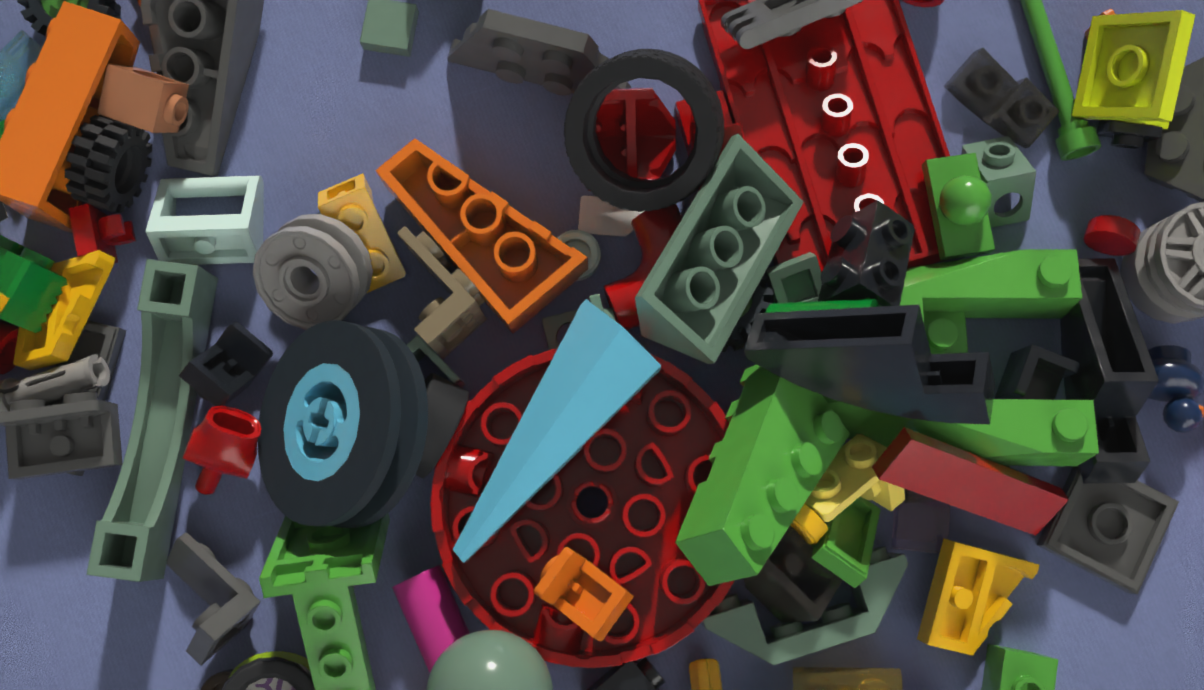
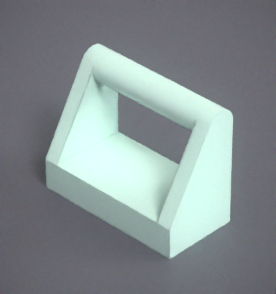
[145,176,264,265]

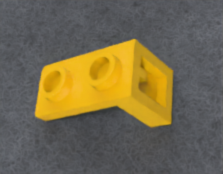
[318,173,406,293]

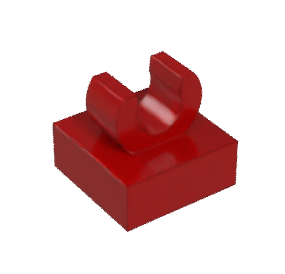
[68,203,136,263]

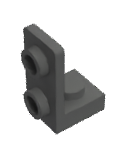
[167,533,261,665]

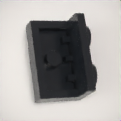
[818,200,915,306]

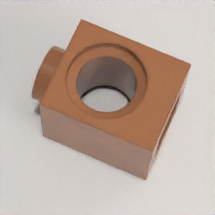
[97,64,189,133]

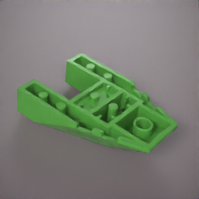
[822,249,1099,466]

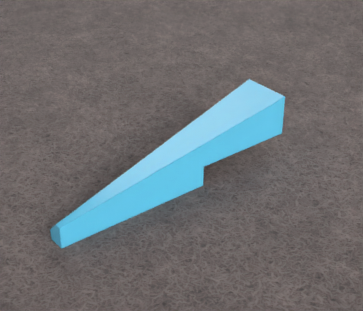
[453,299,661,563]

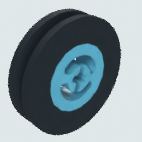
[258,320,428,528]

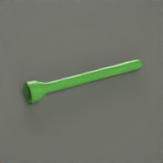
[1020,0,1101,161]

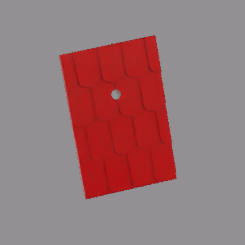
[698,0,950,272]

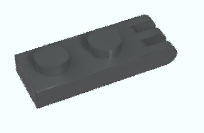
[721,0,864,49]

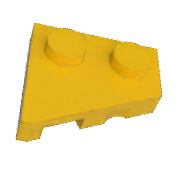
[13,250,115,371]
[917,538,1040,656]

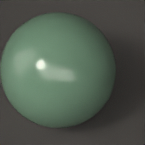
[426,630,553,690]

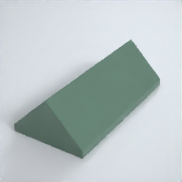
[635,134,804,364]

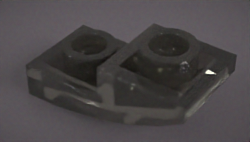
[944,48,1059,148]

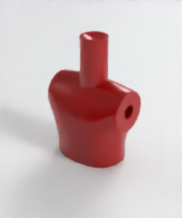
[182,406,262,495]

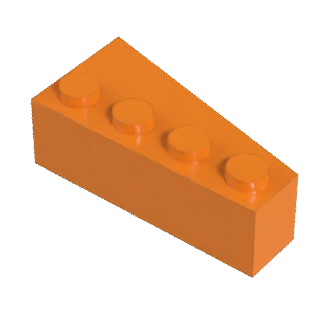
[0,1,140,233]
[375,138,588,334]

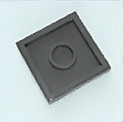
[1037,466,1179,594]

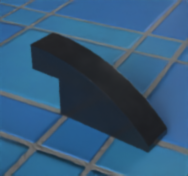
[1060,258,1159,484]
[744,305,995,425]

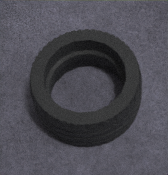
[564,49,724,212]

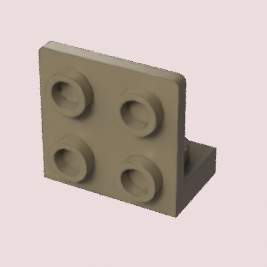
[397,226,487,359]

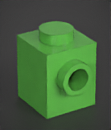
[981,644,1058,690]

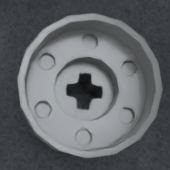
[1120,202,1204,324]

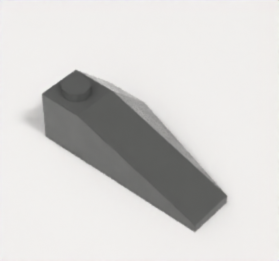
[140,0,264,176]

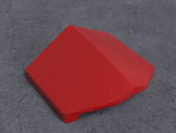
[588,88,676,191]

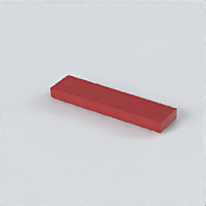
[872,427,1069,536]

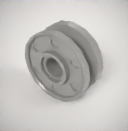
[253,214,373,330]

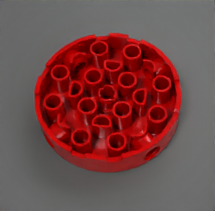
[431,348,735,668]

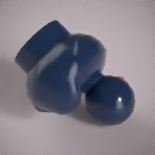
[1148,345,1204,433]

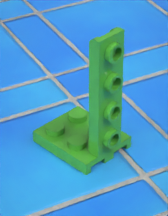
[259,513,390,690]

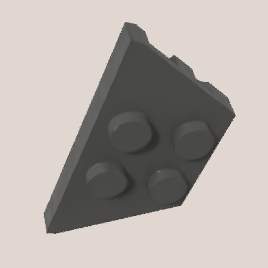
[447,9,631,96]
[1144,57,1204,202]

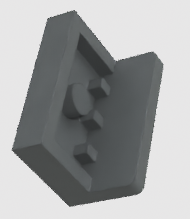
[0,392,123,479]

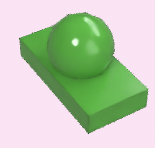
[922,152,995,261]
[806,496,880,588]

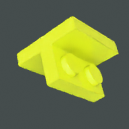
[1072,10,1195,130]

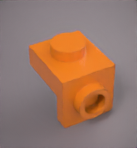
[534,547,634,642]

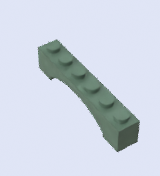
[86,259,218,582]

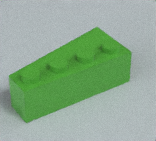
[675,364,850,586]

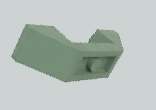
[701,546,908,665]

